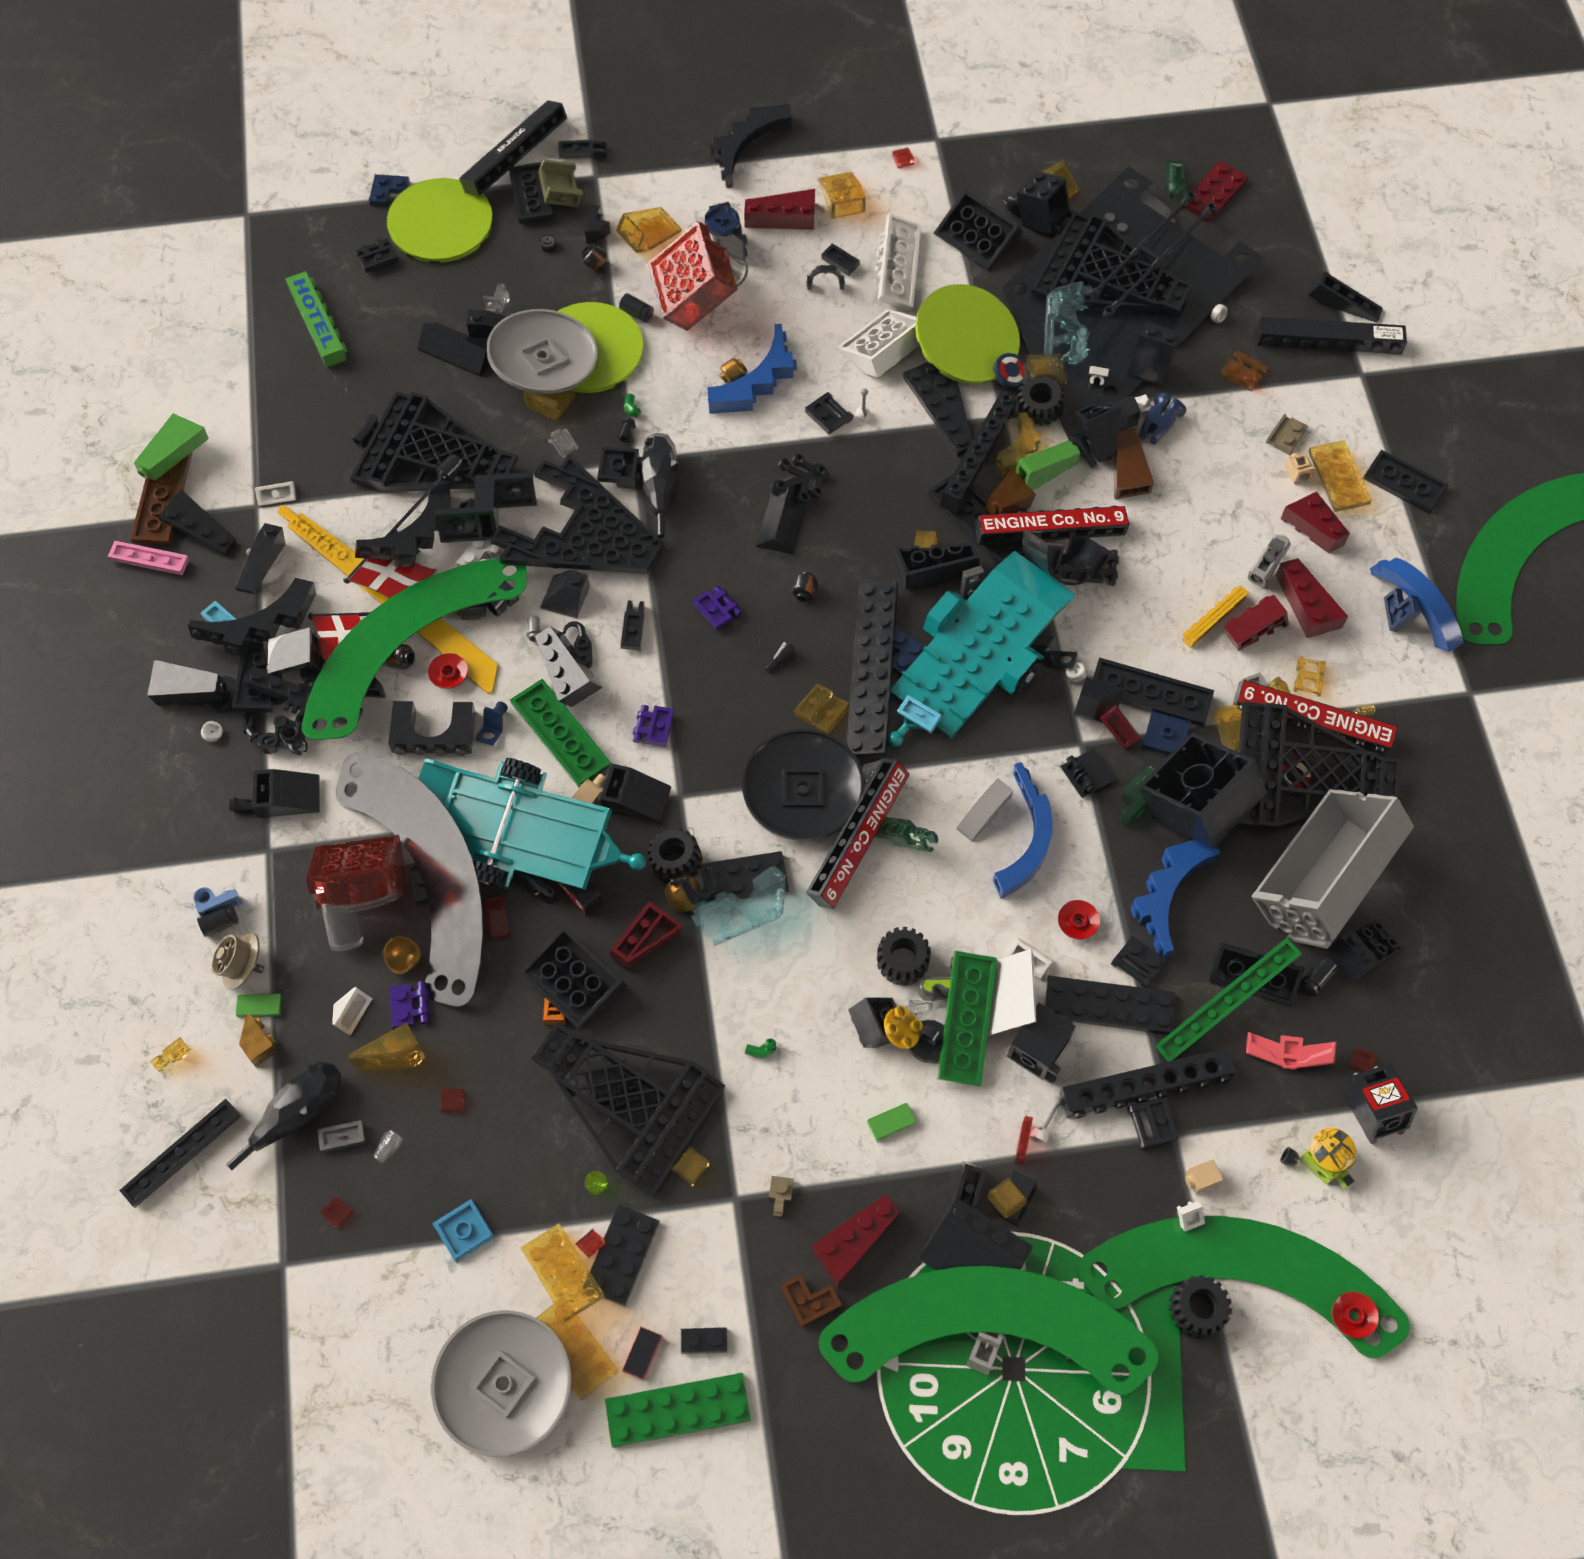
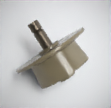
[211,933,264,990]

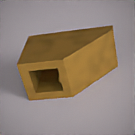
[239,1013,277,1067]

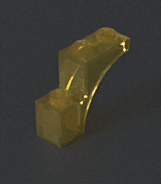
[996,412,1041,478]

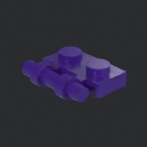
[693,585,742,631]
[632,705,674,747]
[389,981,430,1030]

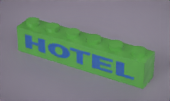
[286,271,347,368]

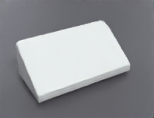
[255,481,296,506]
[1006,938,1054,980]

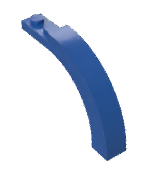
[993,762,1053,898]

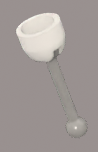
[856,388,871,423]
[1029,1097,1062,1146]

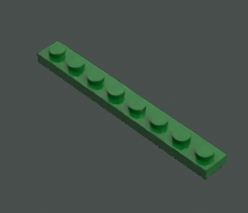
[1154,937,1301,1062]

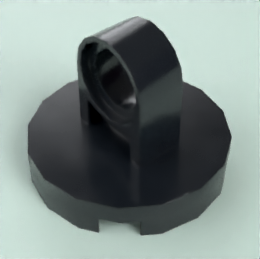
[909,1020,944,1063]

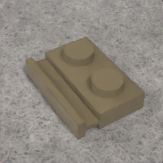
[1266,413,1308,455]

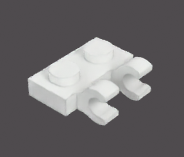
[456,540,502,567]

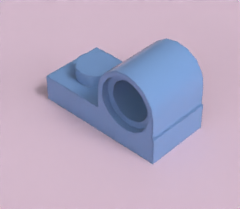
[193,887,243,916]

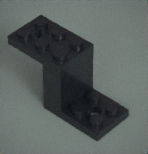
[435,472,537,543]

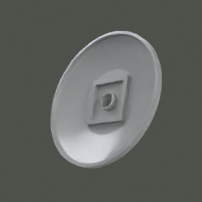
[487,309,597,394]
[431,1310,572,1457]

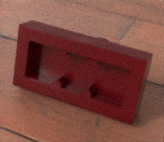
[1100,705,1140,749]

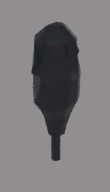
[641,433,679,538]
[226,1062,341,1171]

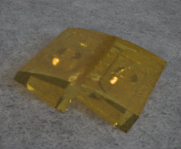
[793,684,850,734]

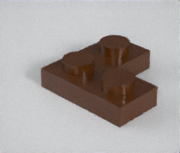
[780,1274,842,1328]

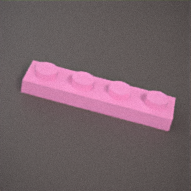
[108,541,189,575]

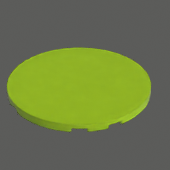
[387,178,493,263]
[915,284,1020,385]
[538,302,643,393]

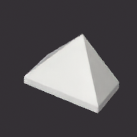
[332,987,372,1036]

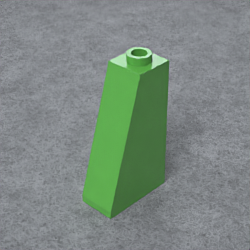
[134,413,209,481]
[1016,440,1081,490]

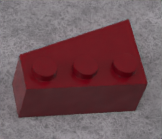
[1281,491,1350,553]
[1224,594,1289,651]
[610,901,683,969]

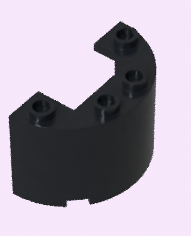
[1022,530,1112,586]

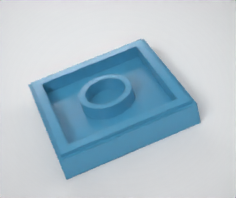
[432,1199,495,1263]

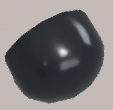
[1003,196,1020,214]

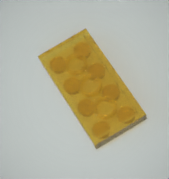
[1308,440,1372,512]
[520,1223,605,1322]
[536,1296,619,1401]

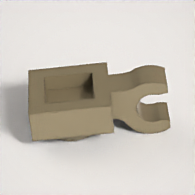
[769,1176,794,1217]

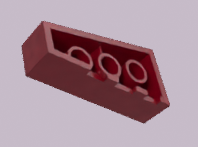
[744,189,815,230]
[1275,558,1348,638]
[812,1194,899,1288]

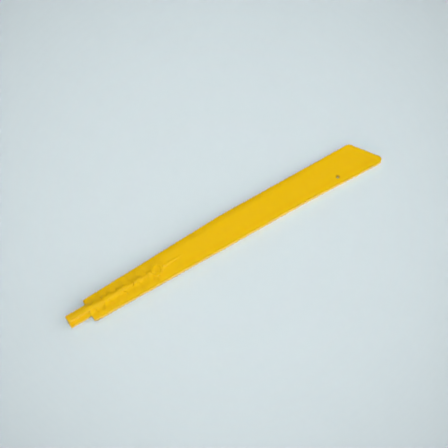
[277,505,498,694]

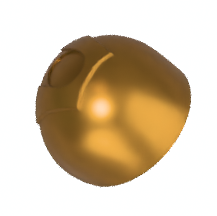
[665,875,702,912]
[384,936,422,974]

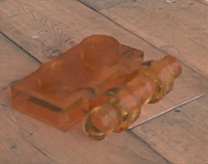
[1220,350,1268,392]

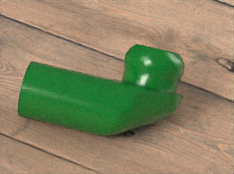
[745,1038,777,1059]

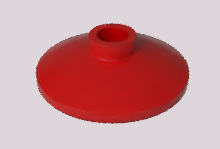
[428,653,468,689]
[1058,900,1100,940]
[1332,1292,1379,1339]

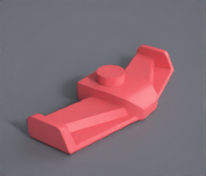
[1246,1032,1337,1070]

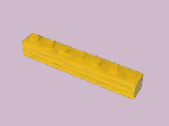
[1182,585,1249,648]

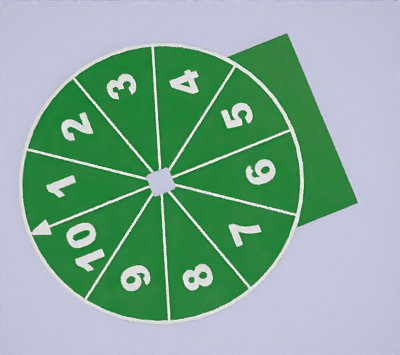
[877,1232,1186,1515]

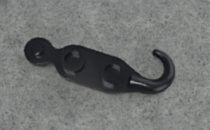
[563,621,593,670]

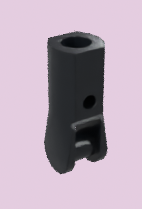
[351,414,379,447]

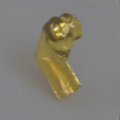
[1353,705,1375,716]

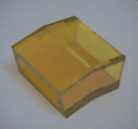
[914,530,939,548]
[671,1147,709,1186]
[987,1178,1027,1218]

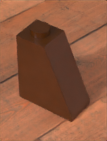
[986,469,1036,514]

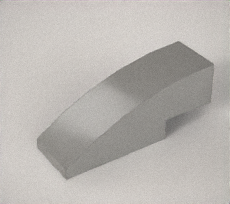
[956,778,1014,841]
[967,1332,1004,1376]

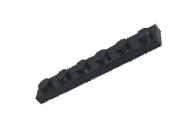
[119,1099,241,1208]

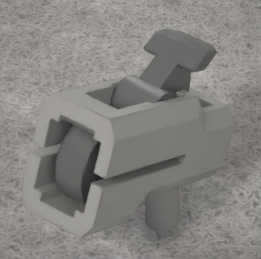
[1248,534,1291,588]

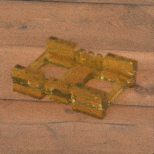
[1293,656,1326,697]

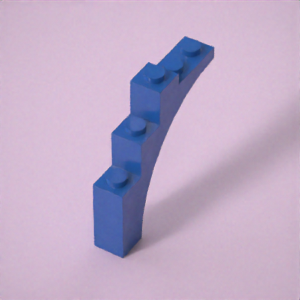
[707,324,797,414]
[1131,840,1220,959]

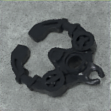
[242,697,318,756]

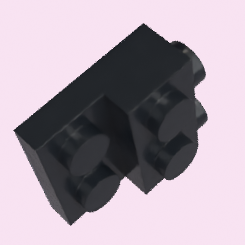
[597,447,642,489]

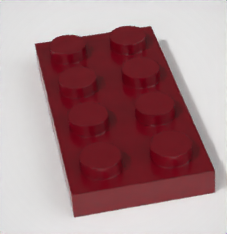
[1182,160,1249,223]

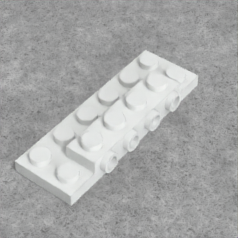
[874,213,921,312]

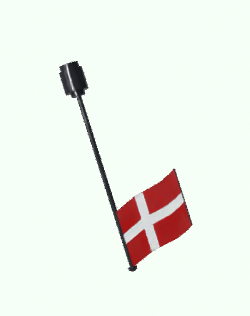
[343,454,464,598]
[308,603,486,662]

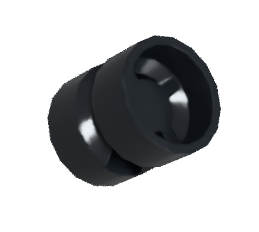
[485,581,519,617]

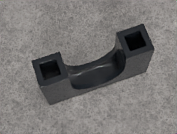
[388,701,476,756]

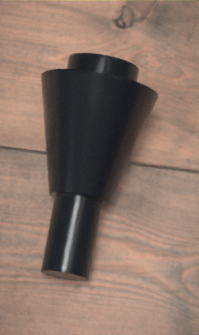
[1071,435,1097,468]
[764,641,796,673]

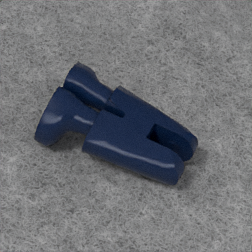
[1139,393,1187,445]

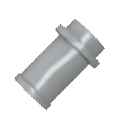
[526,616,541,642]

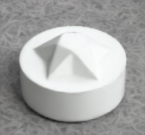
[1211,304,1227,323]
[1066,663,1087,682]
[201,721,223,742]

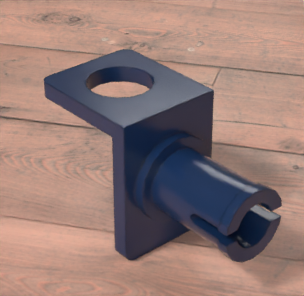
[476,701,508,746]

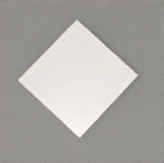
[987,949,1037,1037]

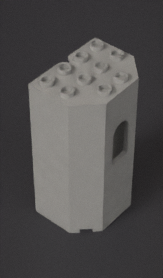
[1251,789,1414,949]

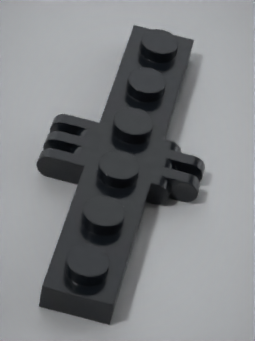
[242,668,363,724]

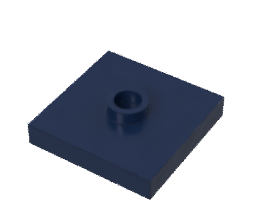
[1142,711,1191,755]

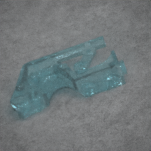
[1044,281,1093,364]
[691,866,785,946]

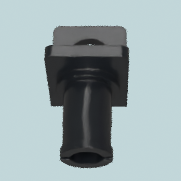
[1032,636,1078,669]

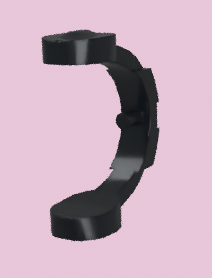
[806,265,845,290]

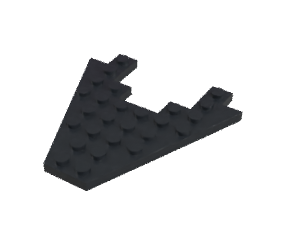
[491,455,663,574]

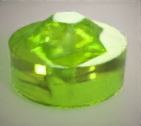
[585,1171,608,1195]

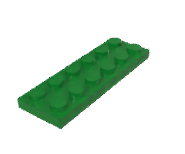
[510,679,611,788]
[937,951,997,1087]
[605,1372,751,1448]

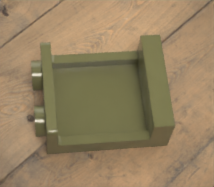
[538,159,583,207]

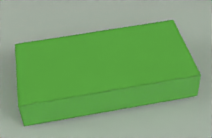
[236,994,282,1018]
[867,1103,916,1141]

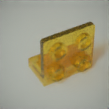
[523,390,576,421]

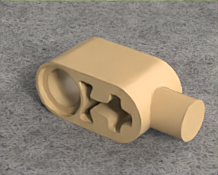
[571,774,606,805]

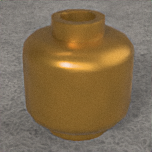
[719,358,747,384]

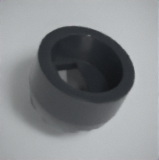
[1280,1147,1300,1167]

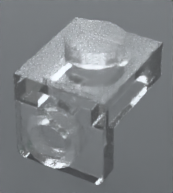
[483,283,509,313]
[548,429,578,458]

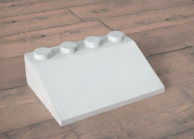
[837,309,920,378]

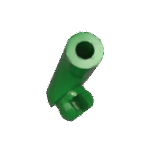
[623,393,641,418]

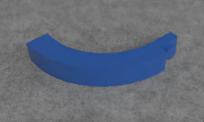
[1370,557,1464,652]

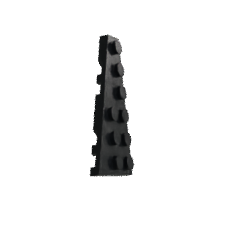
[903,362,972,457]

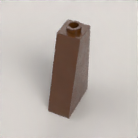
[1114,428,1154,499]

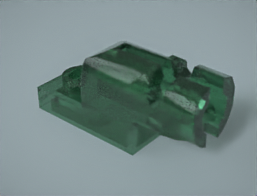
[1165,160,1186,200]
[1120,765,1156,828]
[875,817,938,852]

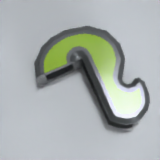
[918,957,953,1002]

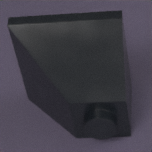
[540,570,590,619]
[1074,677,1124,724]

